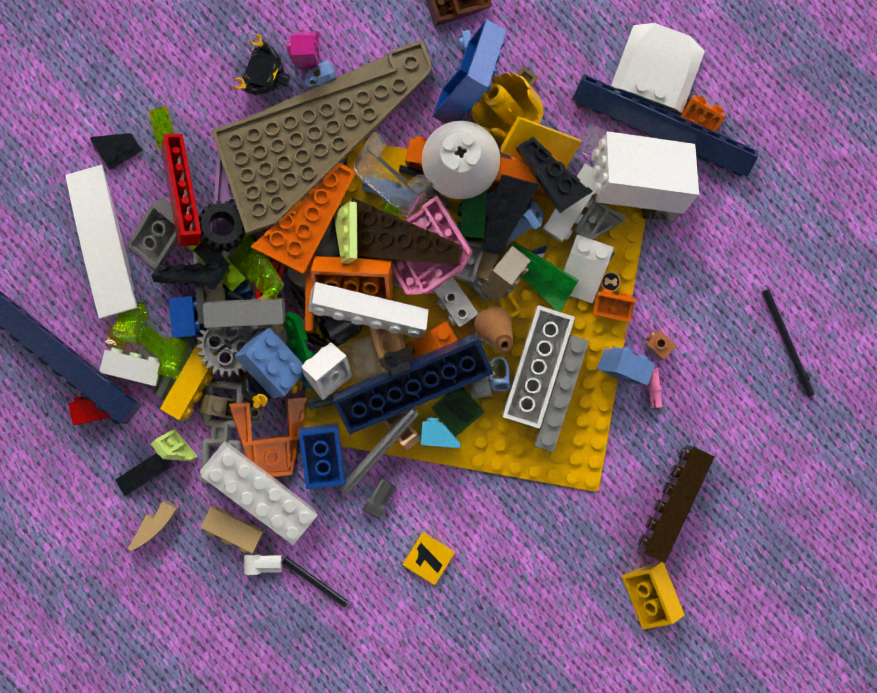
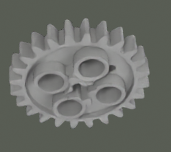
[196,326,256,378]

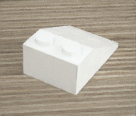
[563,235,614,303]

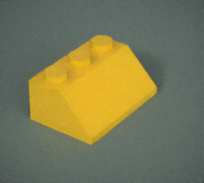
[621,562,685,630]

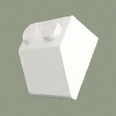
[301,342,352,400]

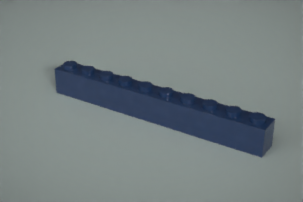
[572,74,758,177]
[0,291,142,424]

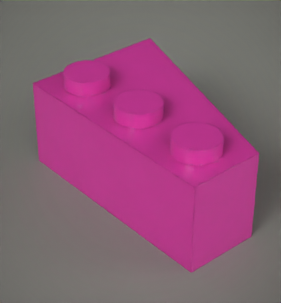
[287,31,319,69]

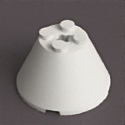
[422,121,500,199]

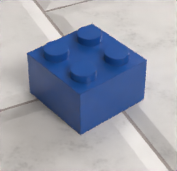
[169,296,205,339]

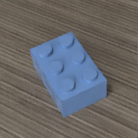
[235,327,304,398]

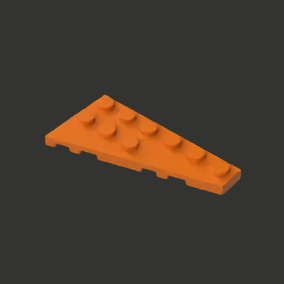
[251,163,356,275]

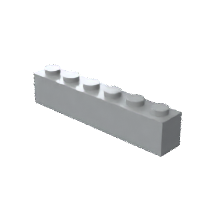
[534,335,589,452]

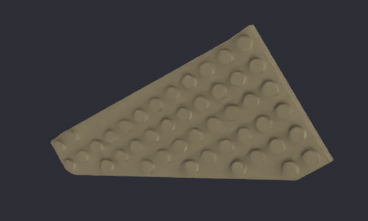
[211,39,432,235]

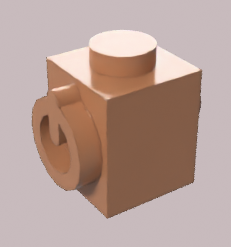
[644,330,677,360]

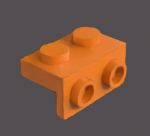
[592,289,637,323]

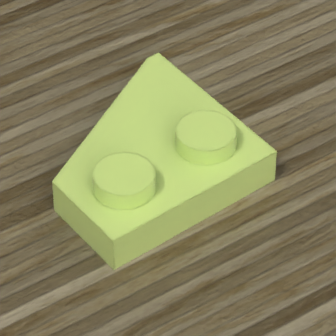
[151,428,198,462]

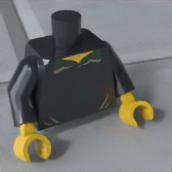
[232,34,291,96]
[241,373,303,408]

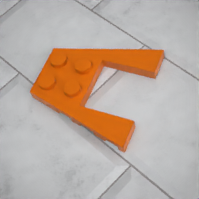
[229,396,307,477]

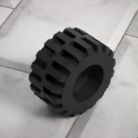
[198,200,245,253]

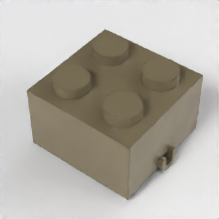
[479,246,531,303]

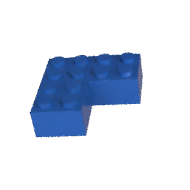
[432,19,506,124]

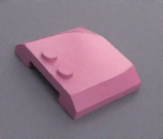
[392,196,473,296]

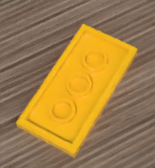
[499,116,581,168]

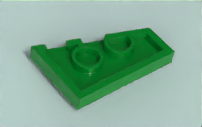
[283,312,314,364]

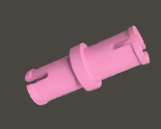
[647,368,663,408]

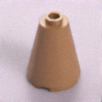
[474,306,513,352]

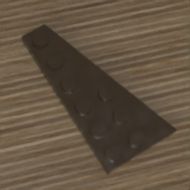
[351,197,463,265]

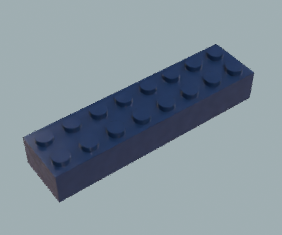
[333,332,493,435]

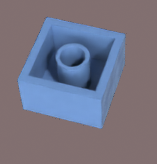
[597,346,655,385]

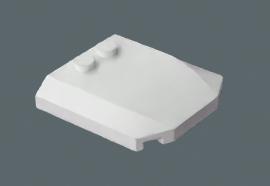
[611,23,705,114]

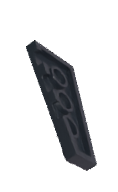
[516,137,593,213]
[481,174,540,255]
[151,262,230,290]

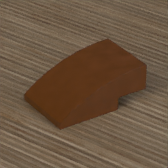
[426,0,492,27]

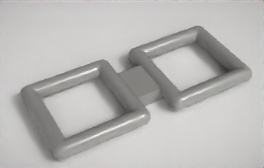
[201,381,244,485]

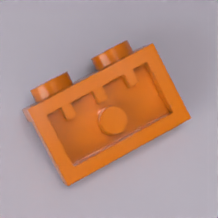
[681,95,726,132]

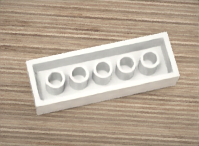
[502,305,575,429]
[200,441,318,545]

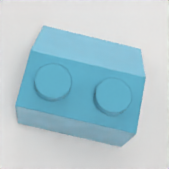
[421,417,461,448]

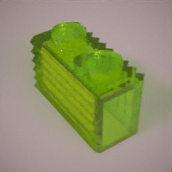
[112,301,149,344]

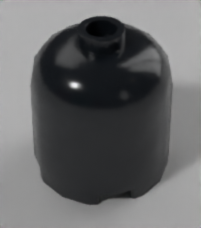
[315,315,363,347]

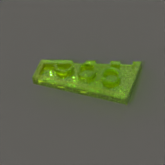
[230,234,284,300]

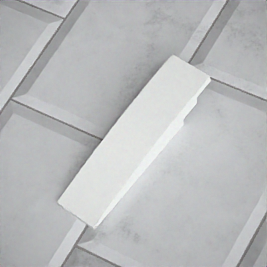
[66,165,138,319]

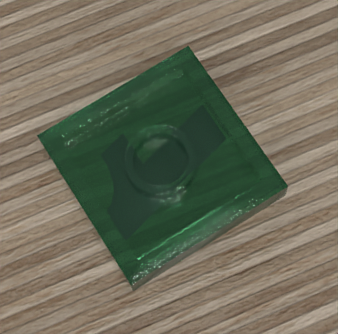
[431,387,485,437]

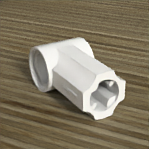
[244,553,282,575]

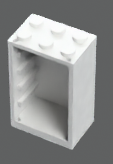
[592,131,699,214]

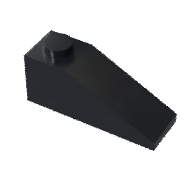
[115,453,174,496]

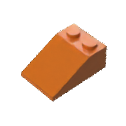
[405,321,458,359]

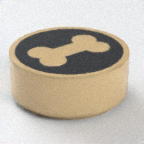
[601,272,621,291]

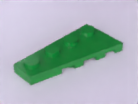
[506,241,579,312]

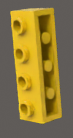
[160,342,222,421]

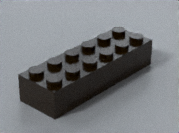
[637,445,715,563]

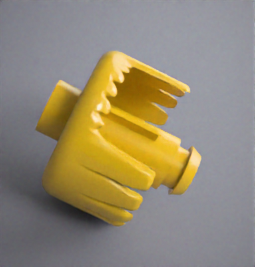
[471,72,543,145]

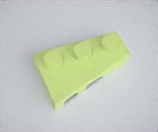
[334,201,357,264]

